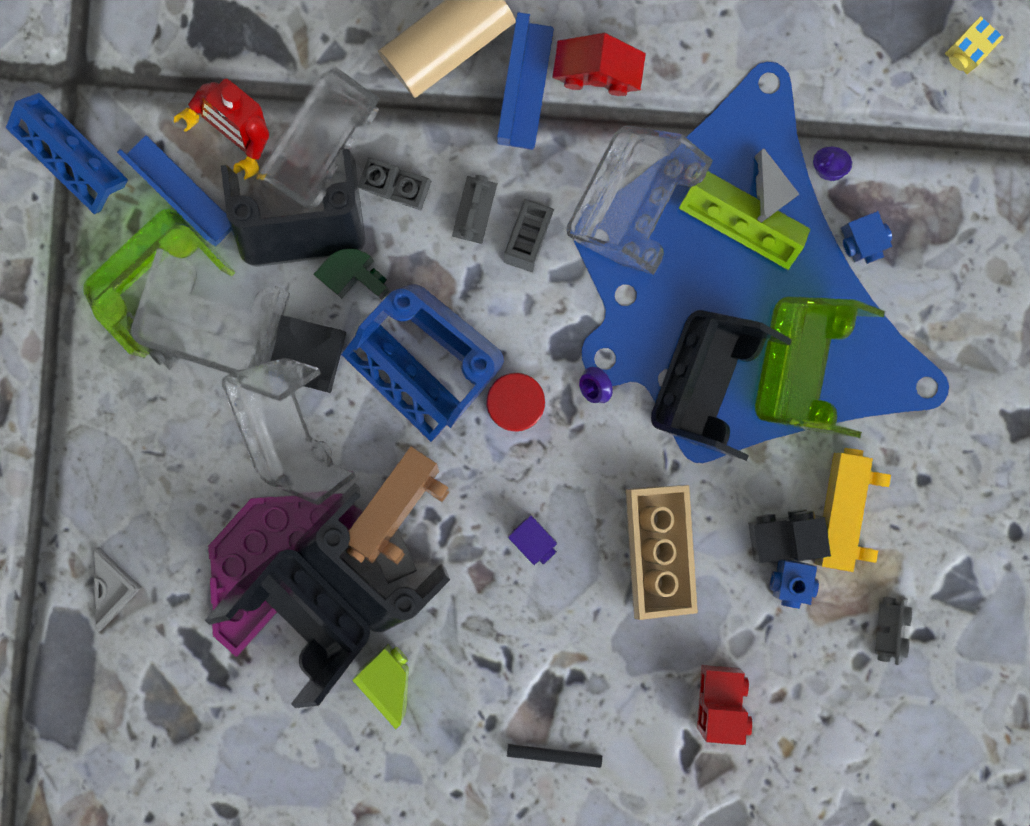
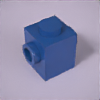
[841,211,892,264]

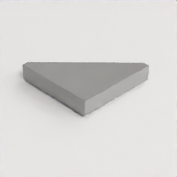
[755,149,799,223]
[93,548,141,632]

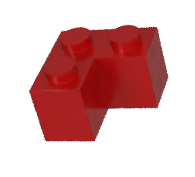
[552,33,646,96]
[697,665,752,745]

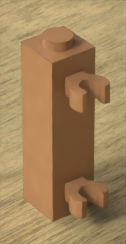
[346,447,450,565]

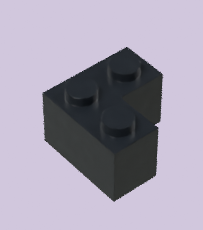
[748,509,831,563]

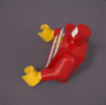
[174,78,269,180]

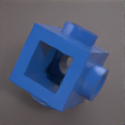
[770,559,819,609]

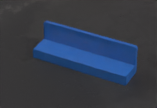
[497,12,554,150]
[117,135,232,247]

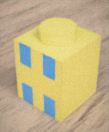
[944,16,1004,74]

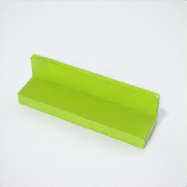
[679,168,810,270]

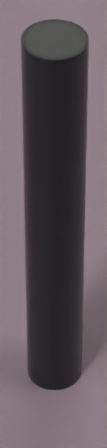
[507,744,602,768]

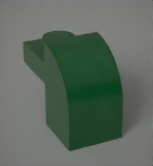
[313,249,390,300]

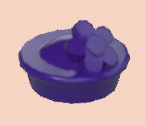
[813,146,853,181]
[579,367,613,403]

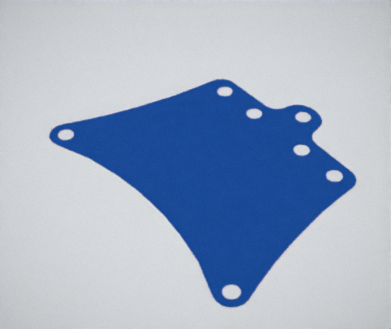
[572,61,949,464]

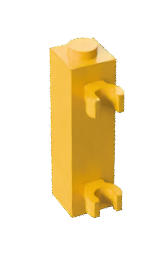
[814,448,891,572]

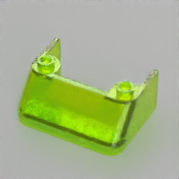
[83,209,236,358]
[755,297,885,438]

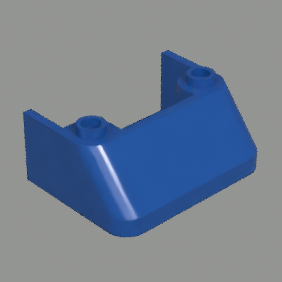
[351,284,504,428]

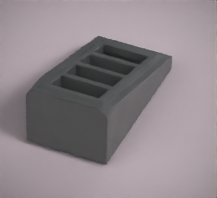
[504,199,554,272]

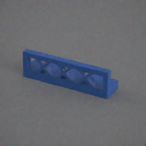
[6,93,128,214]
[341,325,460,442]

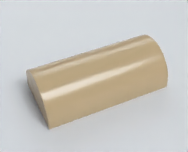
[378,0,516,98]
[625,485,698,620]

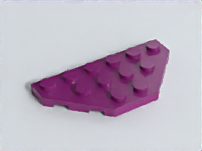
[208,493,363,657]

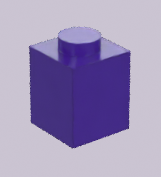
[508,514,557,565]

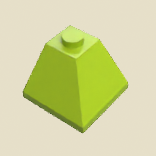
[352,644,409,730]

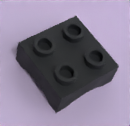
[265,315,346,393]

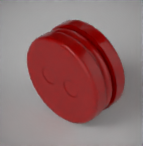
[486,373,545,432]

